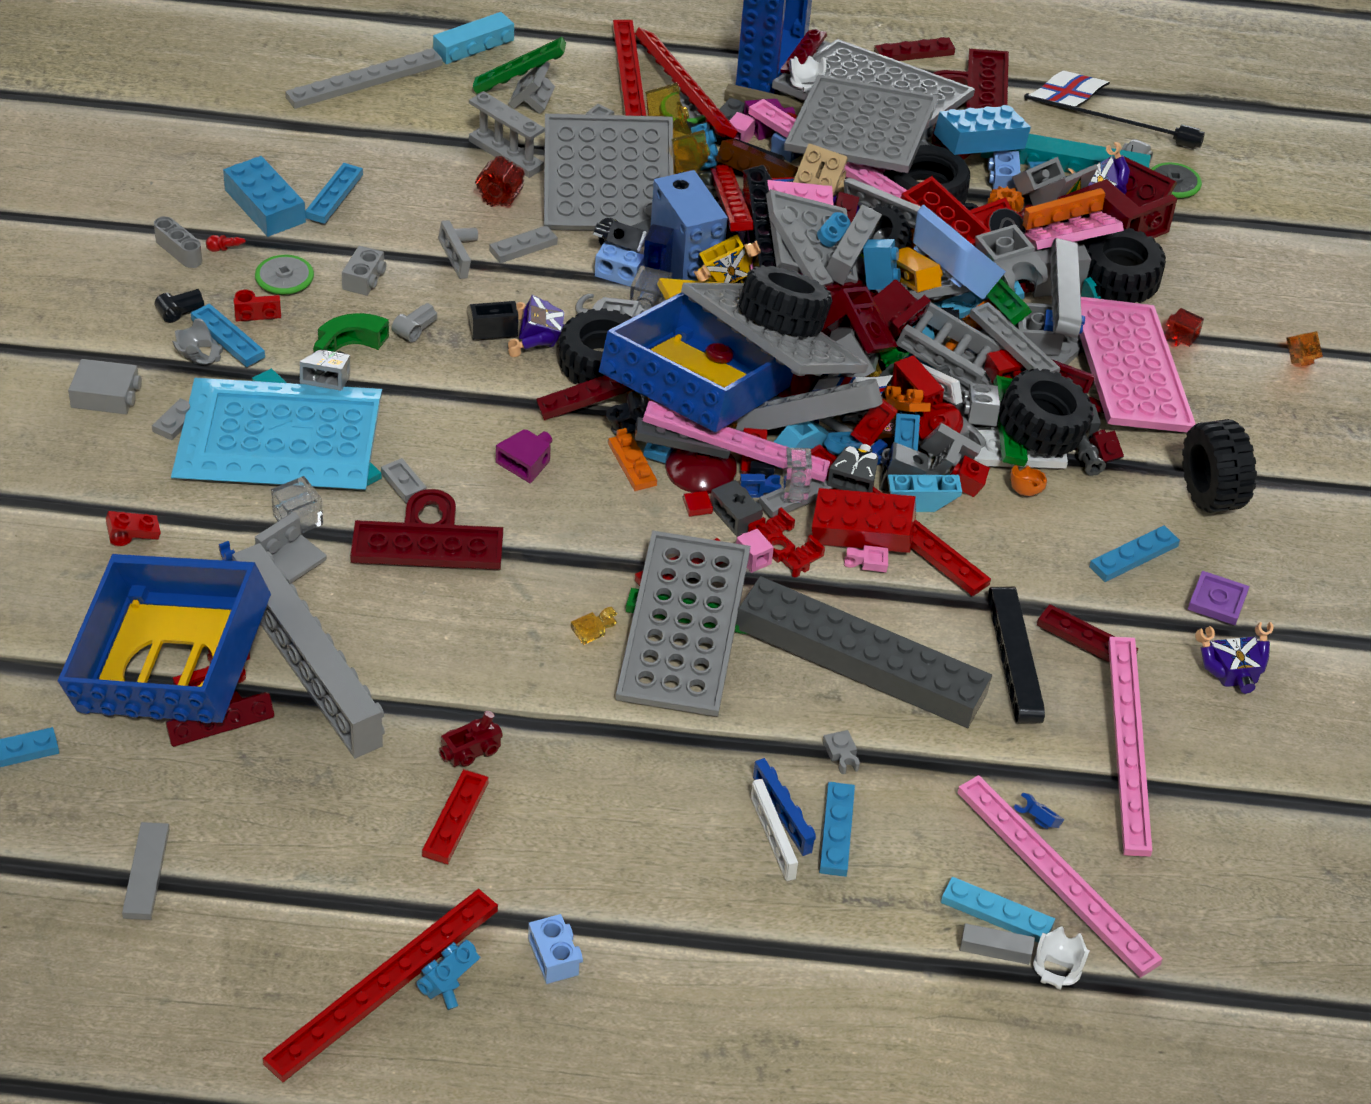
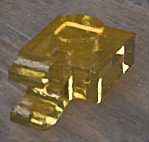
[571,606,617,645]

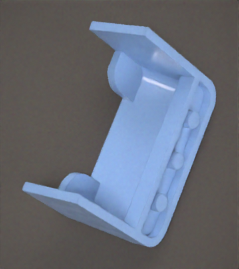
[913,204,1006,300]

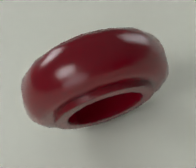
[705,343,734,364]

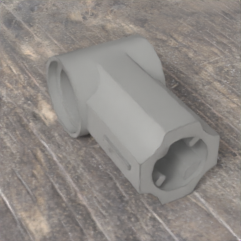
[392,303,437,342]

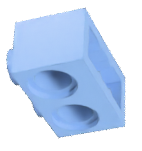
[988,150,1021,191]
[595,243,645,288]
[528,914,583,984]

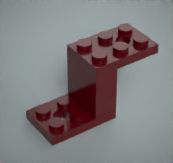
[1057,179,1177,238]
[821,286,898,354]

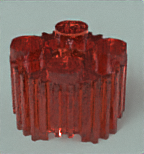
[475,156,525,207]

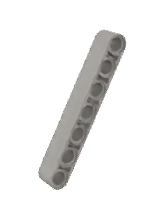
[1050,238,1082,338]
[727,379,883,432]

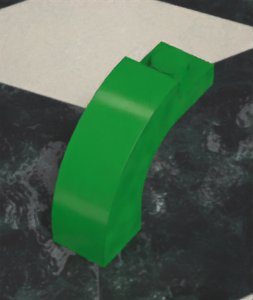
[313,313,389,353]

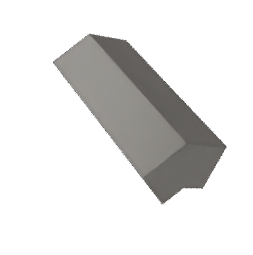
[960,923,1035,965]

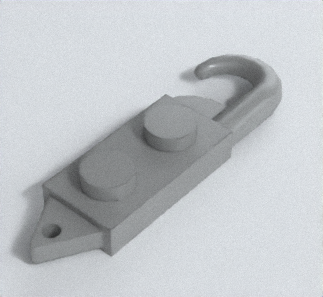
[576,294,646,318]

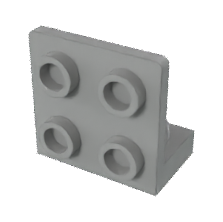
[255,512,327,583]

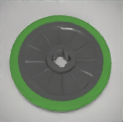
[1151,162,1202,198]

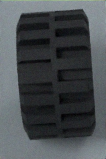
[862,204,912,254]

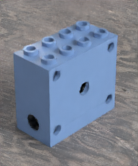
[649,170,728,282]

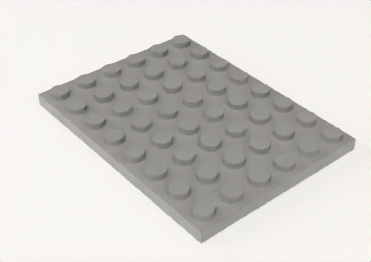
[772,39,975,129]

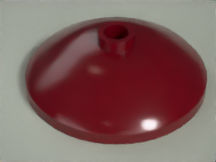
[666,448,737,494]

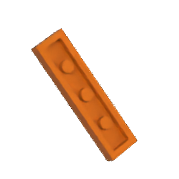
[1023,188,1105,230]

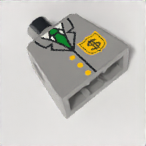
[300,350,350,391]

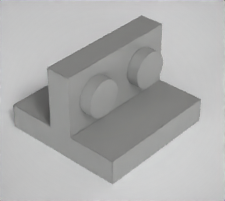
[508,61,555,114]
[920,423,982,475]

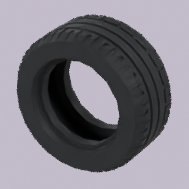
[889,145,970,204]

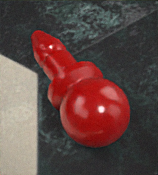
[206,235,246,252]

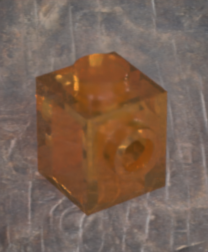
[1286,331,1323,366]

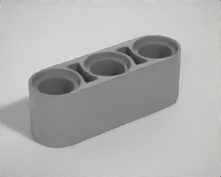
[154,216,202,268]

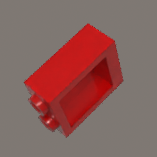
[891,355,944,415]

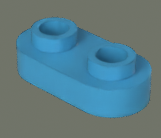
[817,212,851,247]
[824,432,863,455]

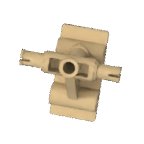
[793,144,848,195]

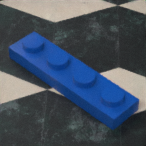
[753,758,816,856]

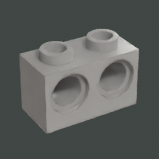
[342,246,387,296]
[963,383,1000,426]

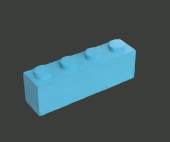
[433,12,514,64]

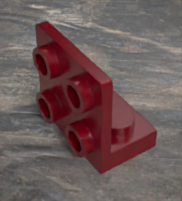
[873,279,931,339]

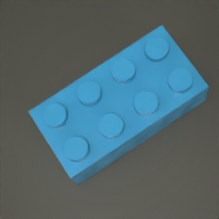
[934,105,1031,155]
[223,156,306,237]

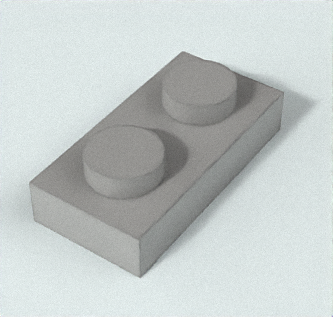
[152,398,190,440]
[381,458,427,503]

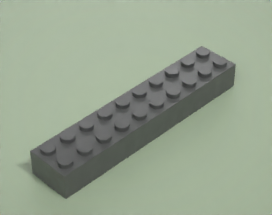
[736,576,992,729]

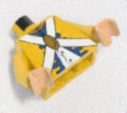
[693,235,761,283]

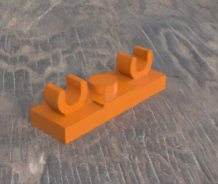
[882,386,931,412]
[608,428,657,491]

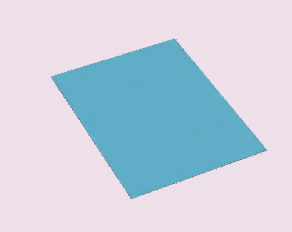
[171,378,382,490]

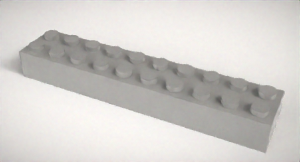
[232,543,385,759]

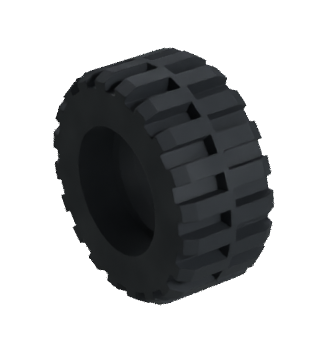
[1084,228,1166,303]
[738,265,832,337]
[559,308,632,384]
[999,368,1094,456]
[1182,419,1257,513]

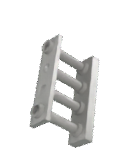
[469,91,545,178]
[896,302,1002,388]

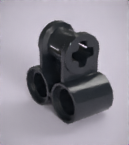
[606,391,649,436]

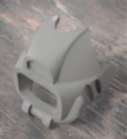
[172,318,223,364]

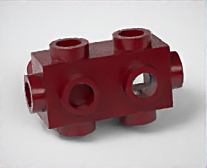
[439,711,503,767]

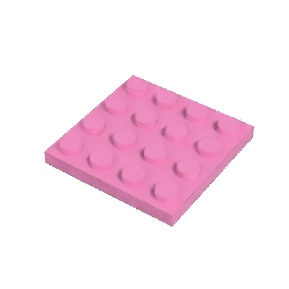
[1024,211,1124,250]

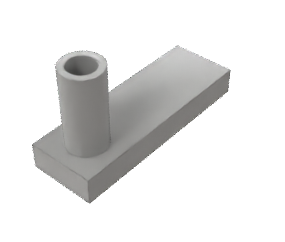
[438,220,478,279]

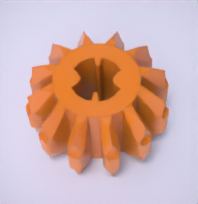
[987,186,1024,213]

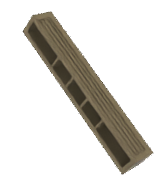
[724,83,805,115]

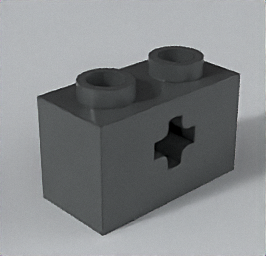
[711,480,763,537]

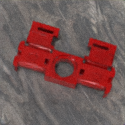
[747,507,825,578]

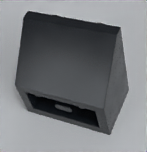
[467,301,518,340]

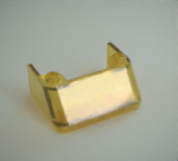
[645,83,710,174]

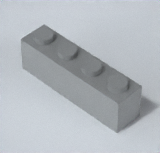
[826,204,882,285]

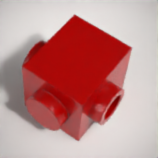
[949,455,990,497]

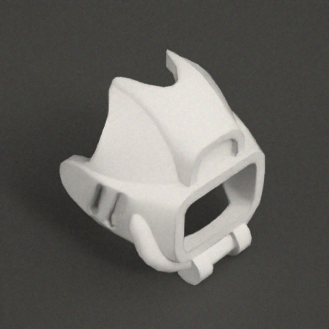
[789,56,826,92]
[1033,926,1090,990]

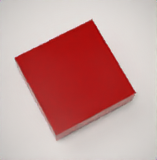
[683,491,713,517]

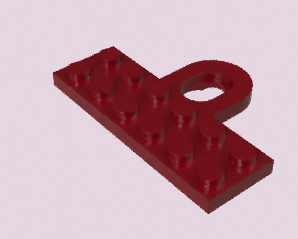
[933,48,1009,109]
[350,489,504,570]

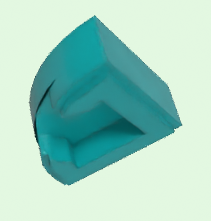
[1081,277,1101,299]

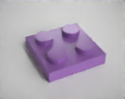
[1188,571,1250,626]

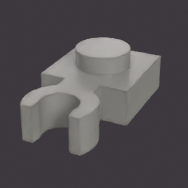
[823,730,860,774]

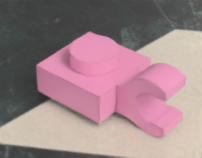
[844,545,888,573]

